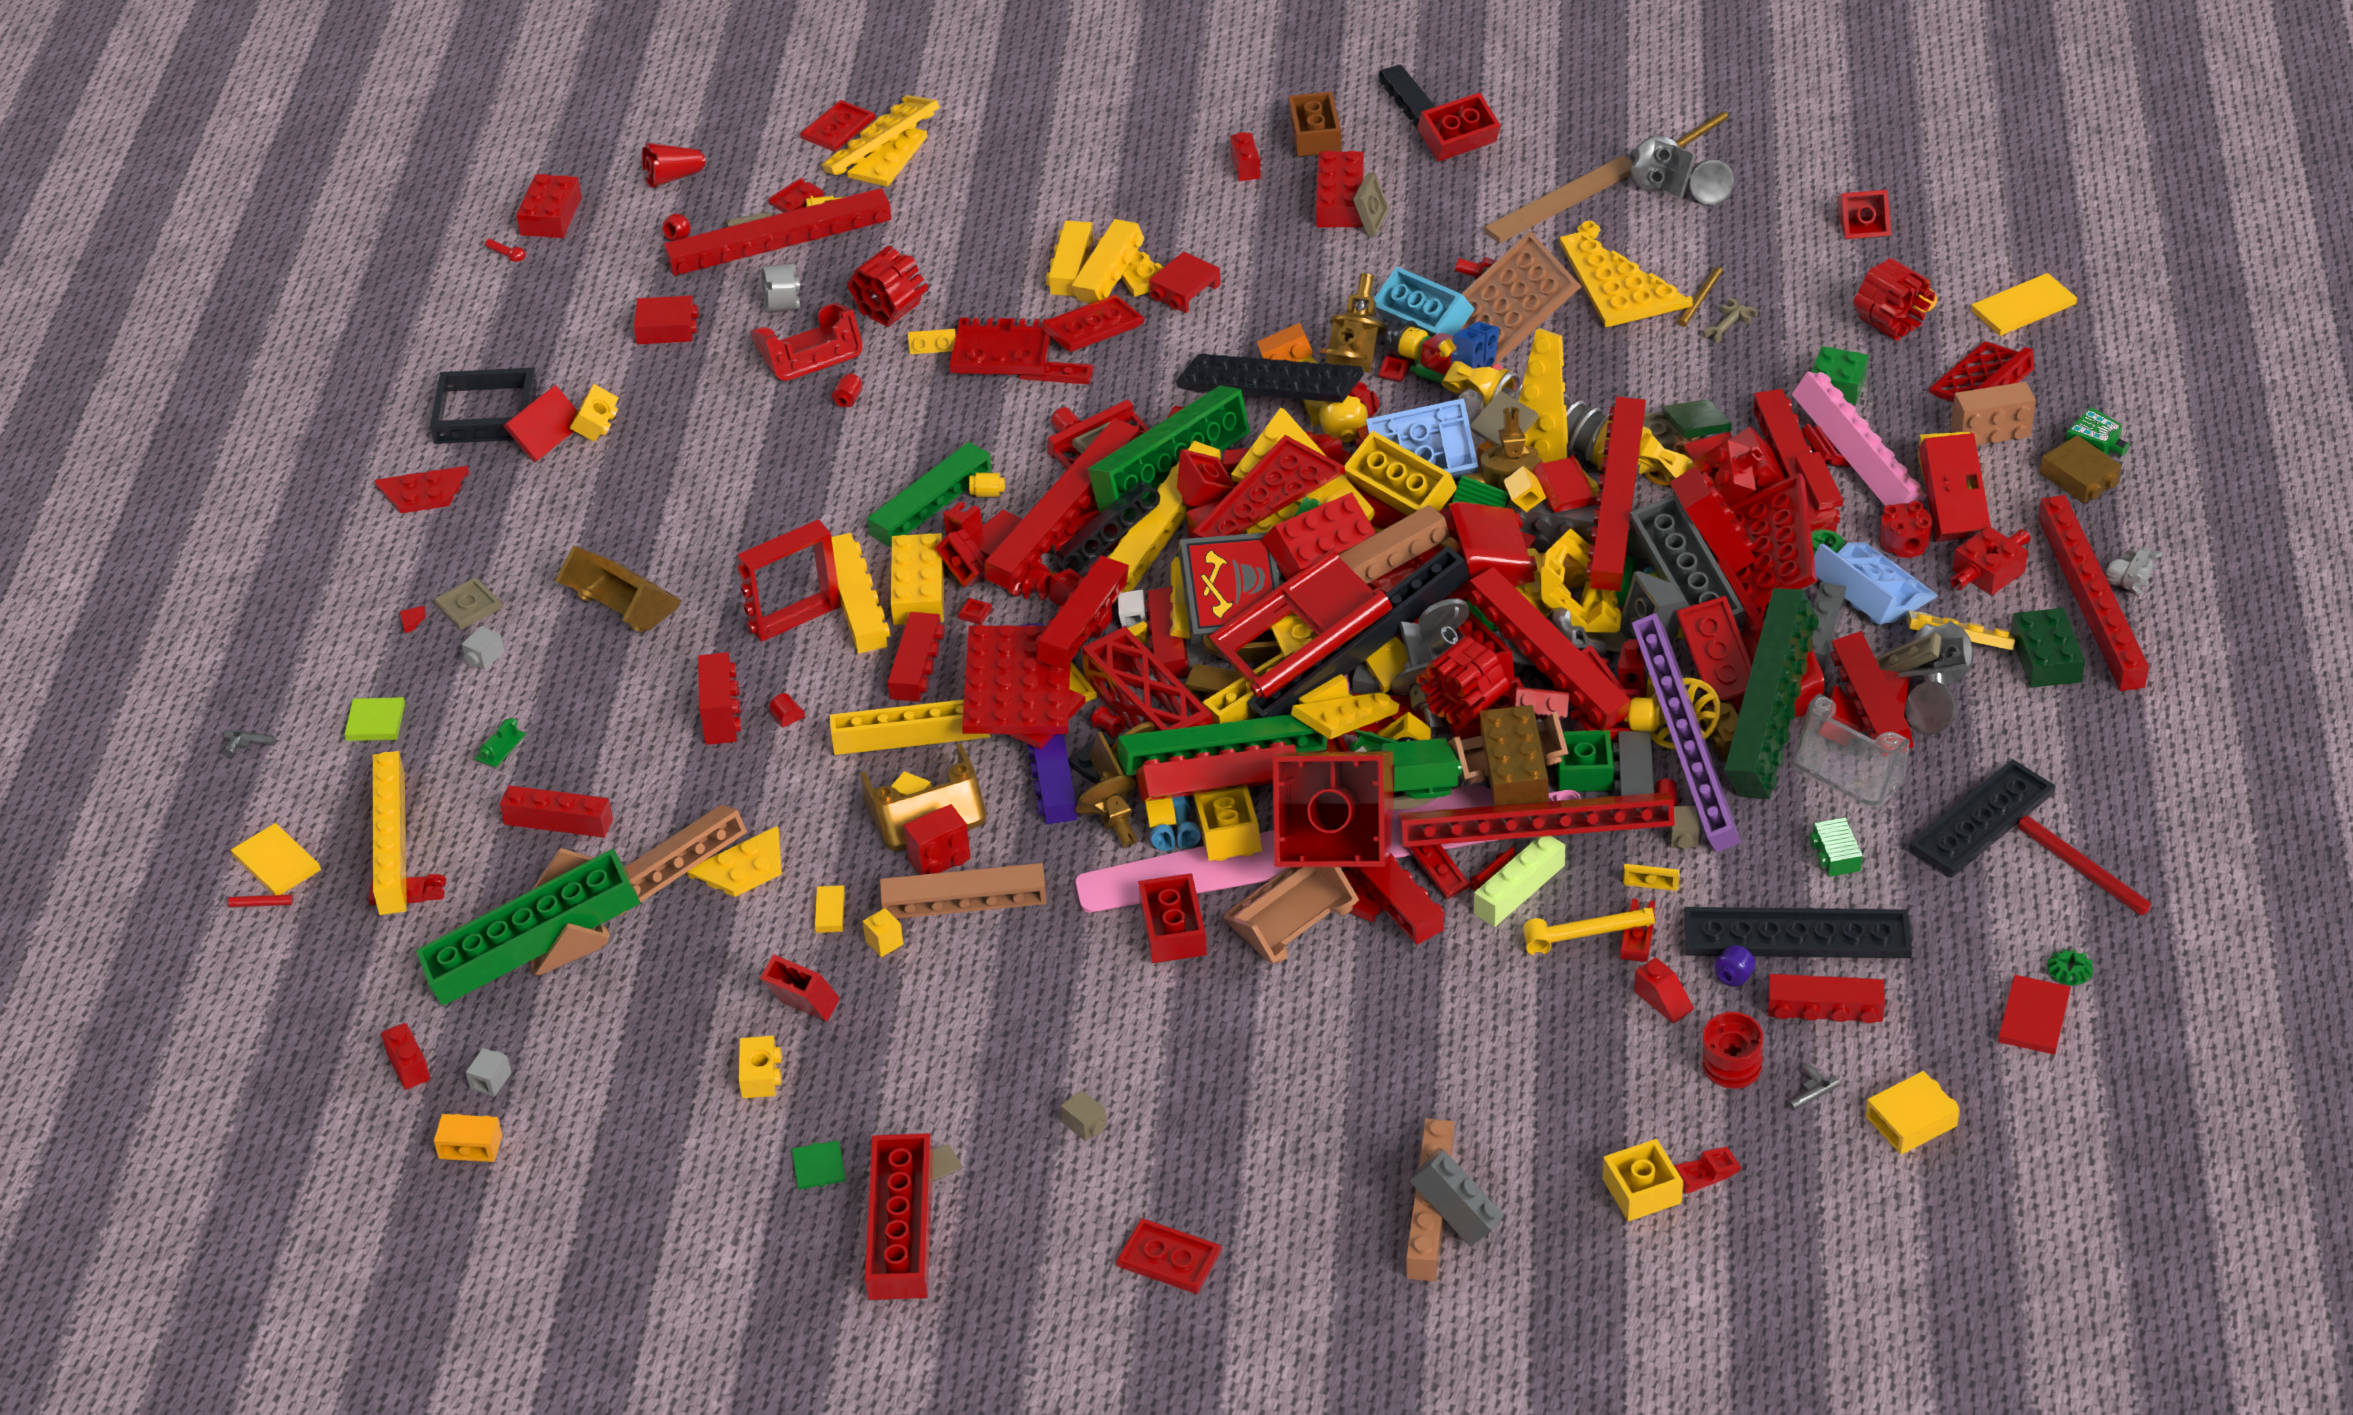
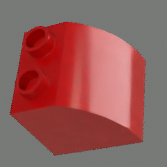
[1273,751,1394,867]

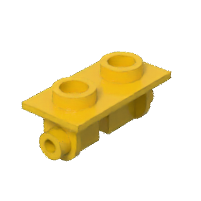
[908,329,956,354]

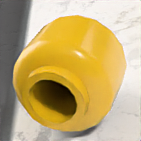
[1624,697,1664,732]

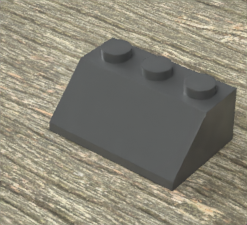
[1620,571,1686,647]
[1410,1147,1504,1247]

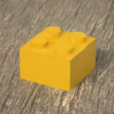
[1602,1139,1683,1222]

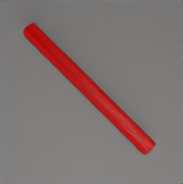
[2018,815,2151,915]

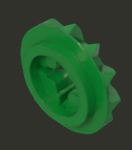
[1811,530,1845,555]
[2047,948,2093,986]

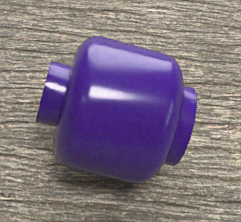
[1714,945,1756,987]

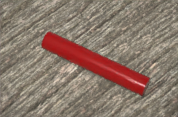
[228,894,293,907]

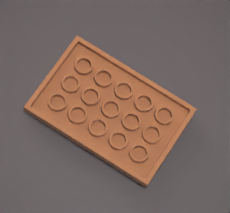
[1460,231,1582,367]

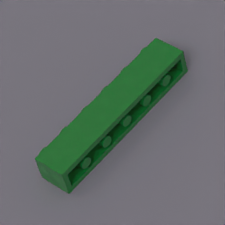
[867,442,992,548]

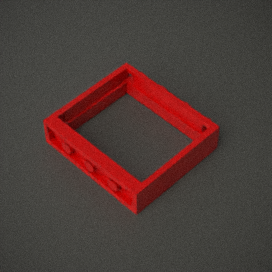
[737,519,841,642]

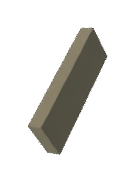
[1875,632,1941,672]

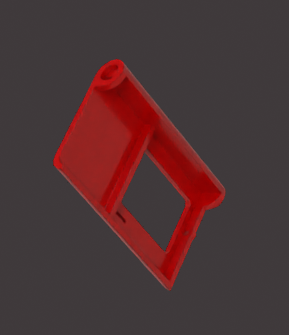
[1209,548,1393,699]

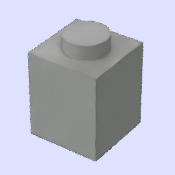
[462,626,505,670]
[466,1048,512,1097]

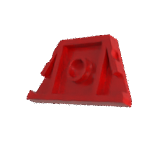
[375,465,469,514]

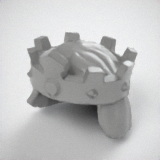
[2105,547,2162,596]

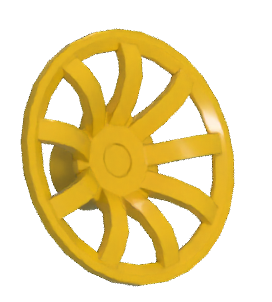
[1651,678,1721,750]

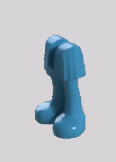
[1150,796,1201,851]

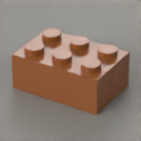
[1288,91,1342,157]

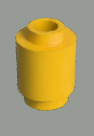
[969,473,1005,497]

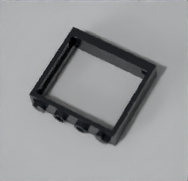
[430,367,537,444]

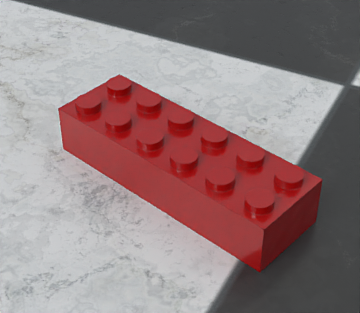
[865,1133,933,1300]

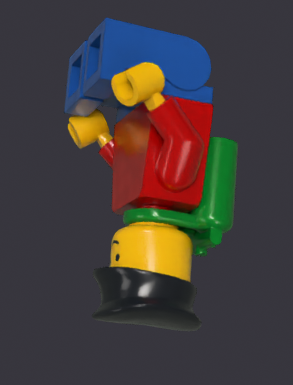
[1385,318,1499,384]

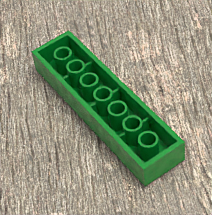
[1088,386,1251,515]
[416,848,641,1006]

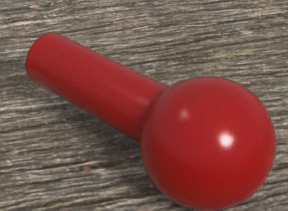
[485,238,526,262]

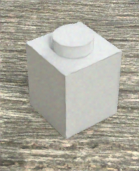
[1118,590,1148,628]

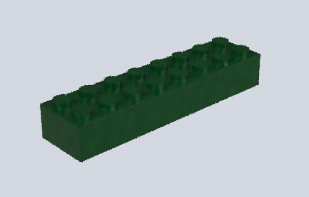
[1725,588,1819,799]

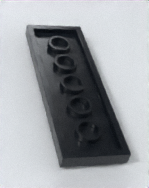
[1909,759,2056,878]

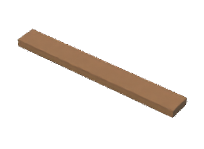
[1485,155,1634,244]

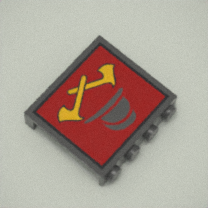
[1178,532,1288,644]

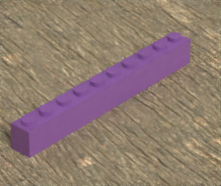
[1632,613,1742,852]

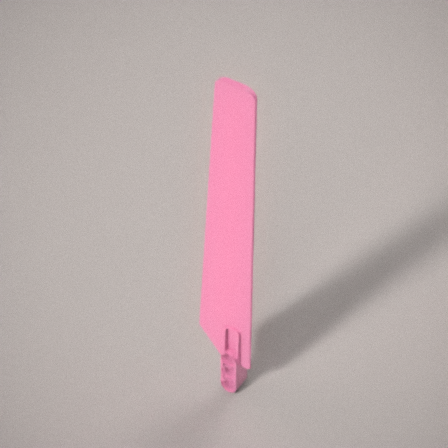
[1076,784,1581,913]

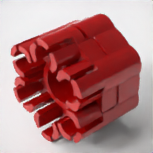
[847,245,928,327]
[1853,258,1935,341]
[1416,636,1509,730]

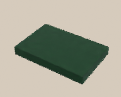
[1662,399,1732,439]

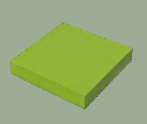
[345,697,405,741]

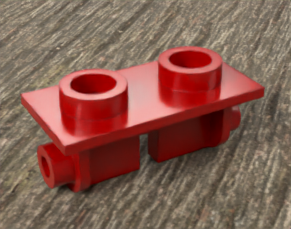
[1469,847,1516,891]

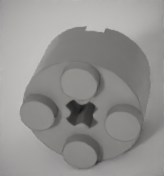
[761,263,800,312]

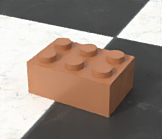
[1951,382,2036,445]

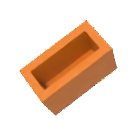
[1257,322,1314,361]

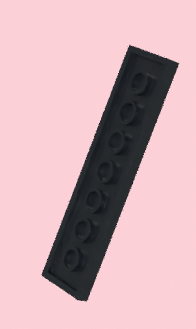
[1176,353,1364,403]
[1684,907,1912,958]

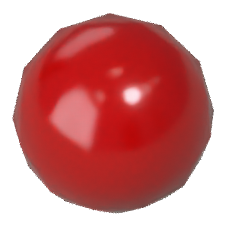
[662,213,691,241]

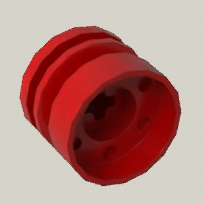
[1702,1012,1763,1089]

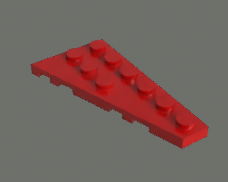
[1193,435,1346,538]

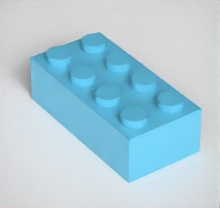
[1374,266,1475,337]

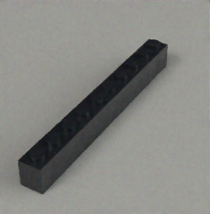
[1247,546,1470,719]

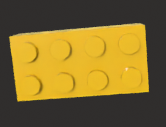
[1345,430,1457,516]
[891,533,944,625]

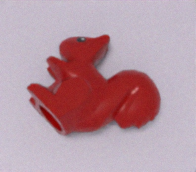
[1007,558,1053,601]

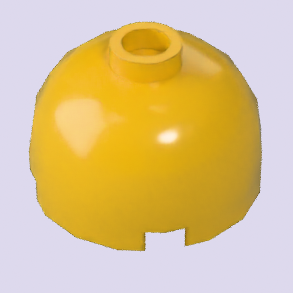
[1319,396,1368,443]

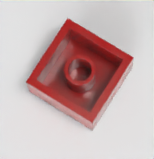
[904,804,971,875]

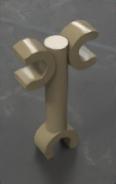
[1704,298,1758,343]

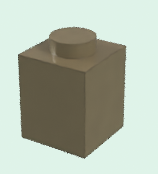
[1668,806,1700,849]
[1061,1090,1107,1141]

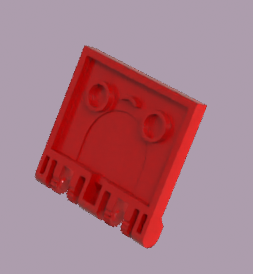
[949,317,1051,375]

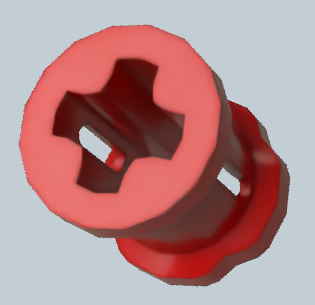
[1091,706,1126,738]

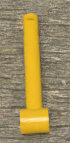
[1523,908,1655,955]

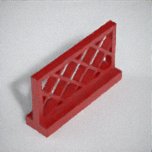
[1929,341,2034,402]
[1047,399,1150,470]

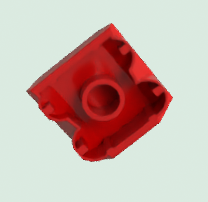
[1533,454,1597,513]

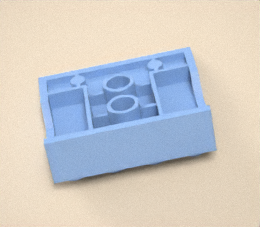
[1366,398,1479,482]
[1814,542,1938,625]

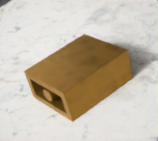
[2040,435,2122,504]

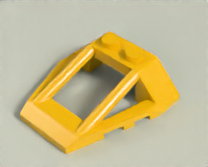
[1541,528,1621,633]

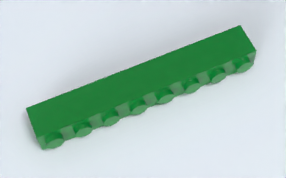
[1116,715,1327,775]

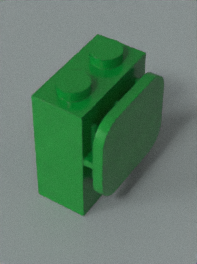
[1382,738,1462,799]

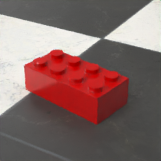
[1316,151,1364,228]
[1670,466,1756,573]
[1262,492,1377,581]

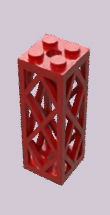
[1082,626,1213,731]

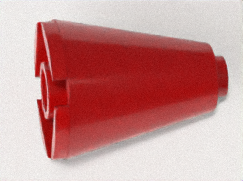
[641,143,706,188]

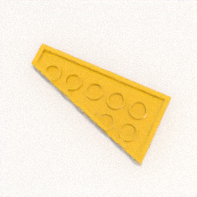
[1518,328,1568,463]

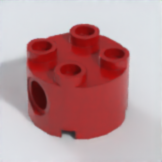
[1879,501,1932,558]

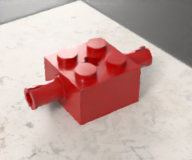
[1693,440,1763,506]
[1950,526,2031,596]

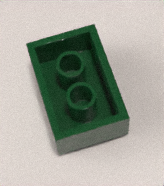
[2010,608,2085,688]

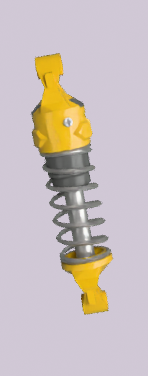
[1442,361,1694,483]

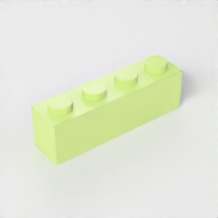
[1474,836,1565,927]

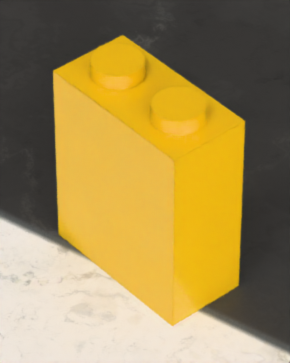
[1865,1071,1960,1155]

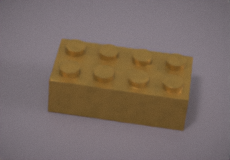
[1480,705,1549,806]

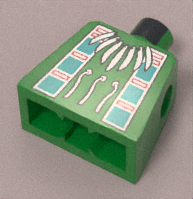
[2065,407,2129,456]

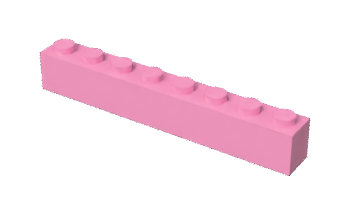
[1792,371,1927,506]

